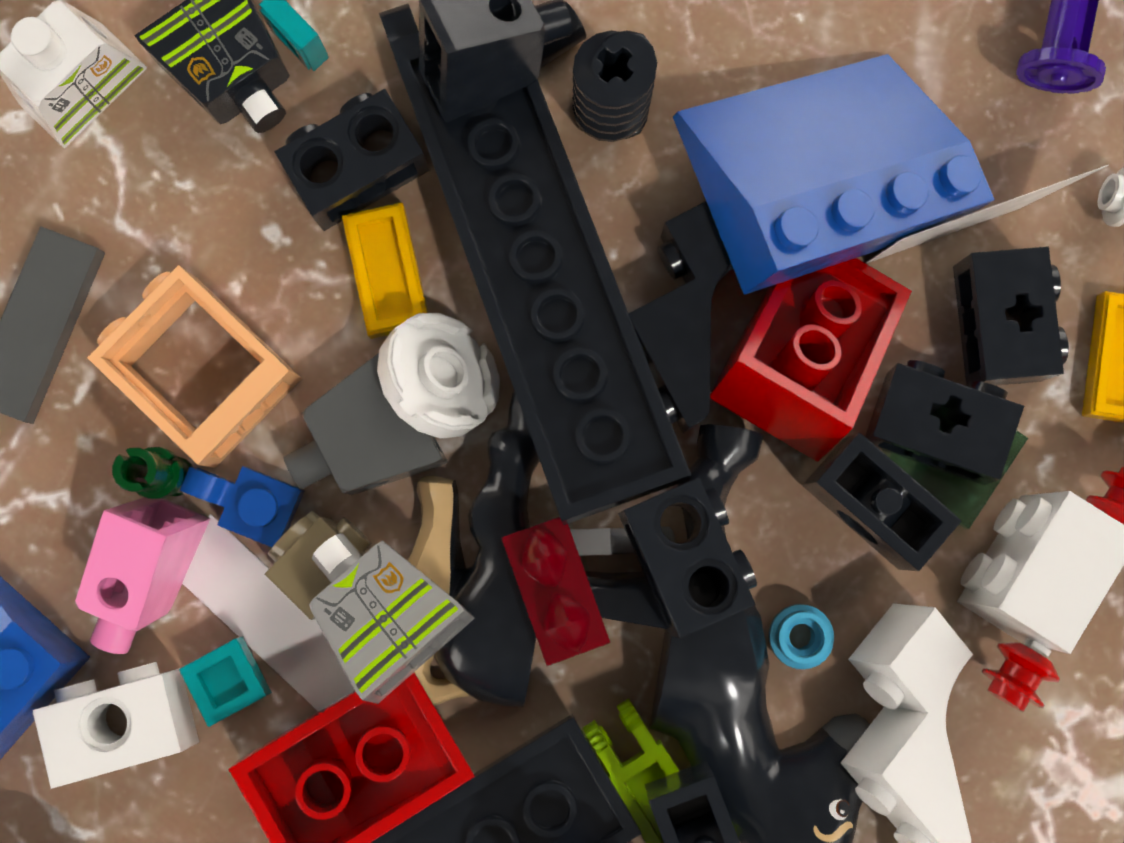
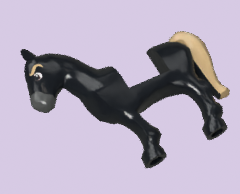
[407,392,870,843]

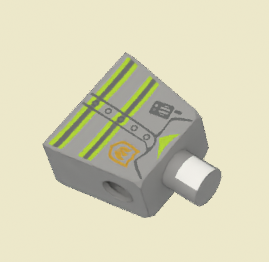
[309,533,475,704]

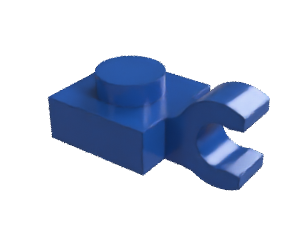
[180,466,305,547]

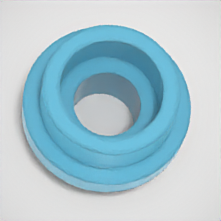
[769,604,834,669]

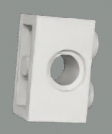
[32,662,199,789]

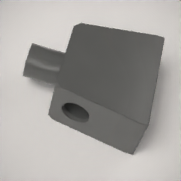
[284,353,448,495]

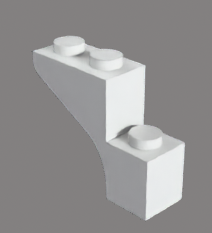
[841,603,973,843]

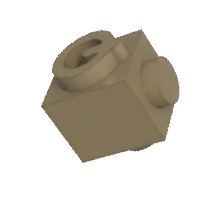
[264,511,372,620]

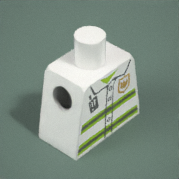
[0,0,147,148]

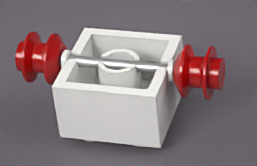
[957,467,1124,712]

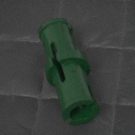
[112,447,193,499]

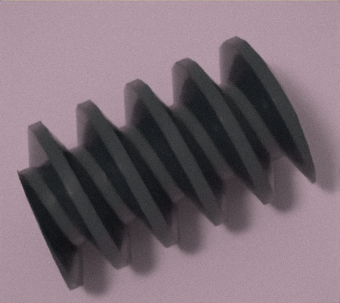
[572,30,658,142]

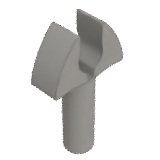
[570,527,675,556]

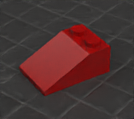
[710,258,912,462]
[228,673,475,843]

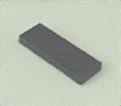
[0,226,105,424]

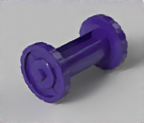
[1016,0,1106,94]

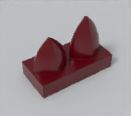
[501,517,610,666]

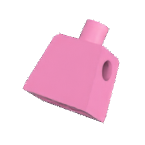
[75,497,210,654]

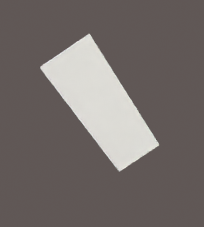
[182,514,354,712]

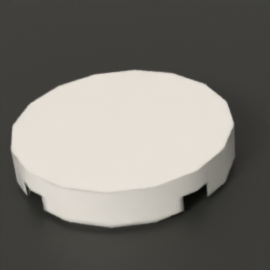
[377,313,500,439]

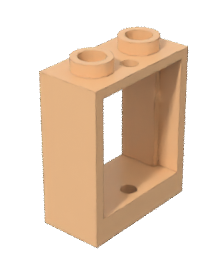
[87,265,302,468]

